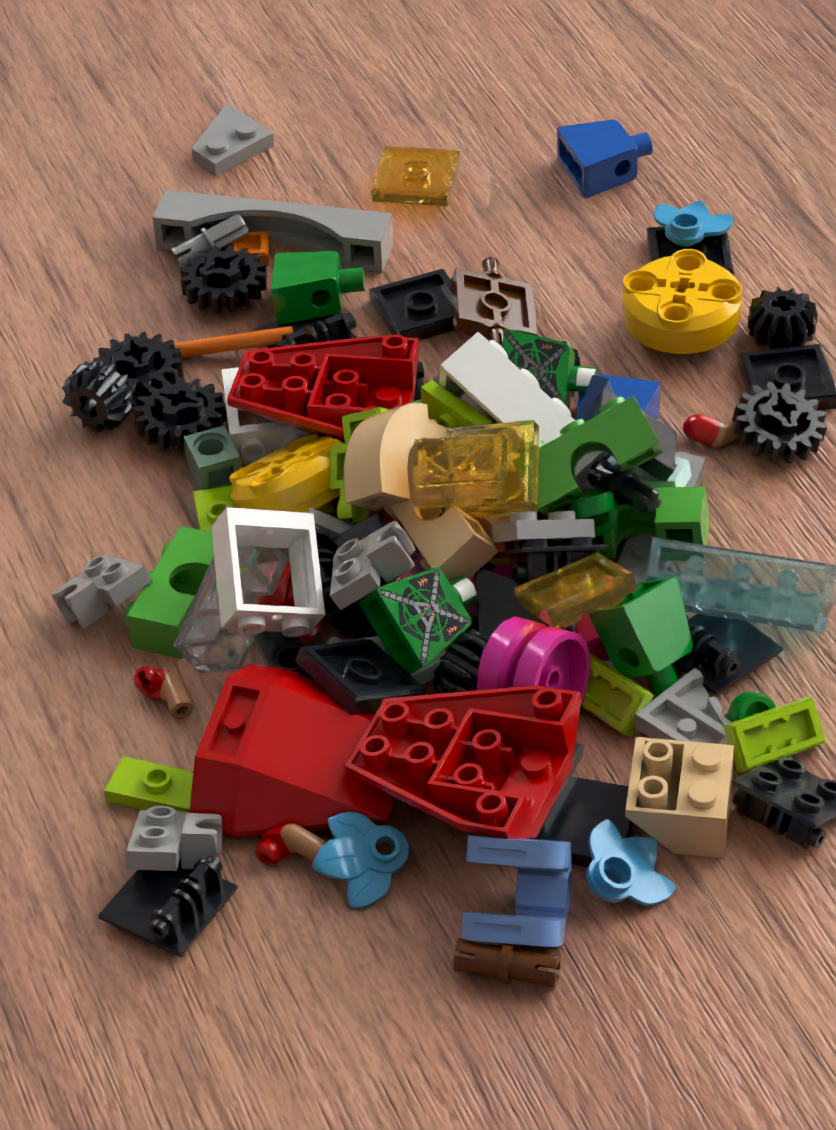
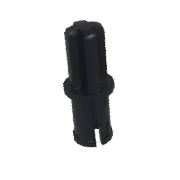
[587,459,662,515]

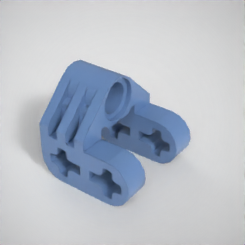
[461,835,572,947]

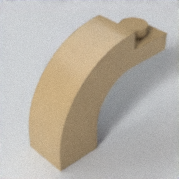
[344,403,457,511]

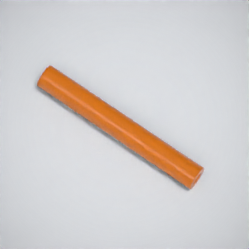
[174,326,293,358]

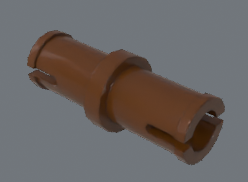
[453,938,561,988]

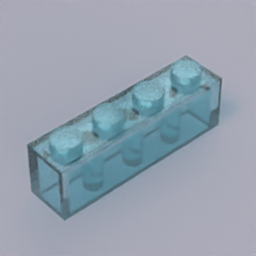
[645,537,836,633]

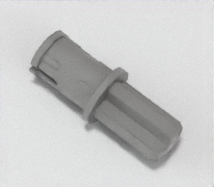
[171,215,248,269]

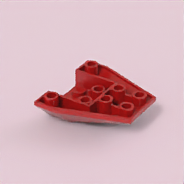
[227,334,419,442]
[189,663,398,837]
[345,685,581,839]

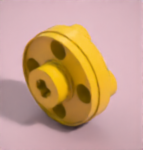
[622,249,742,354]
[229,434,345,515]

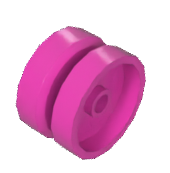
[477,616,591,706]

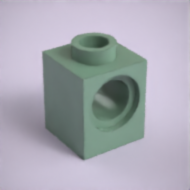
[184,426,242,490]

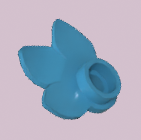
[654,201,733,247]
[312,812,409,909]
[586,819,676,906]

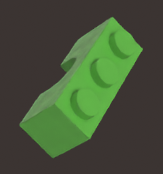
[513,396,664,517]
[568,486,710,558]
[124,526,218,659]

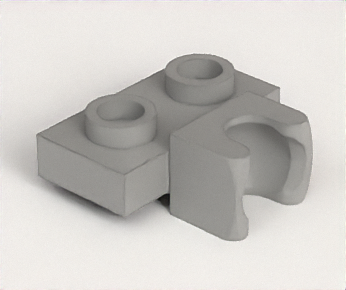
[330,521,416,610]
[52,555,152,628]
[126,806,222,871]

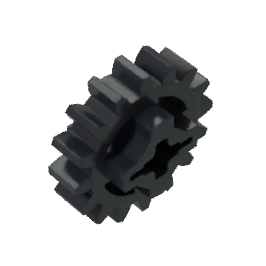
[180,245,267,313]
[93,332,184,403]
[134,377,227,452]
[732,382,828,464]

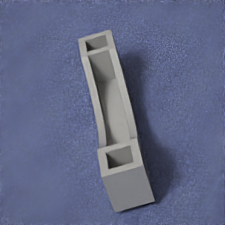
[152,190,394,273]

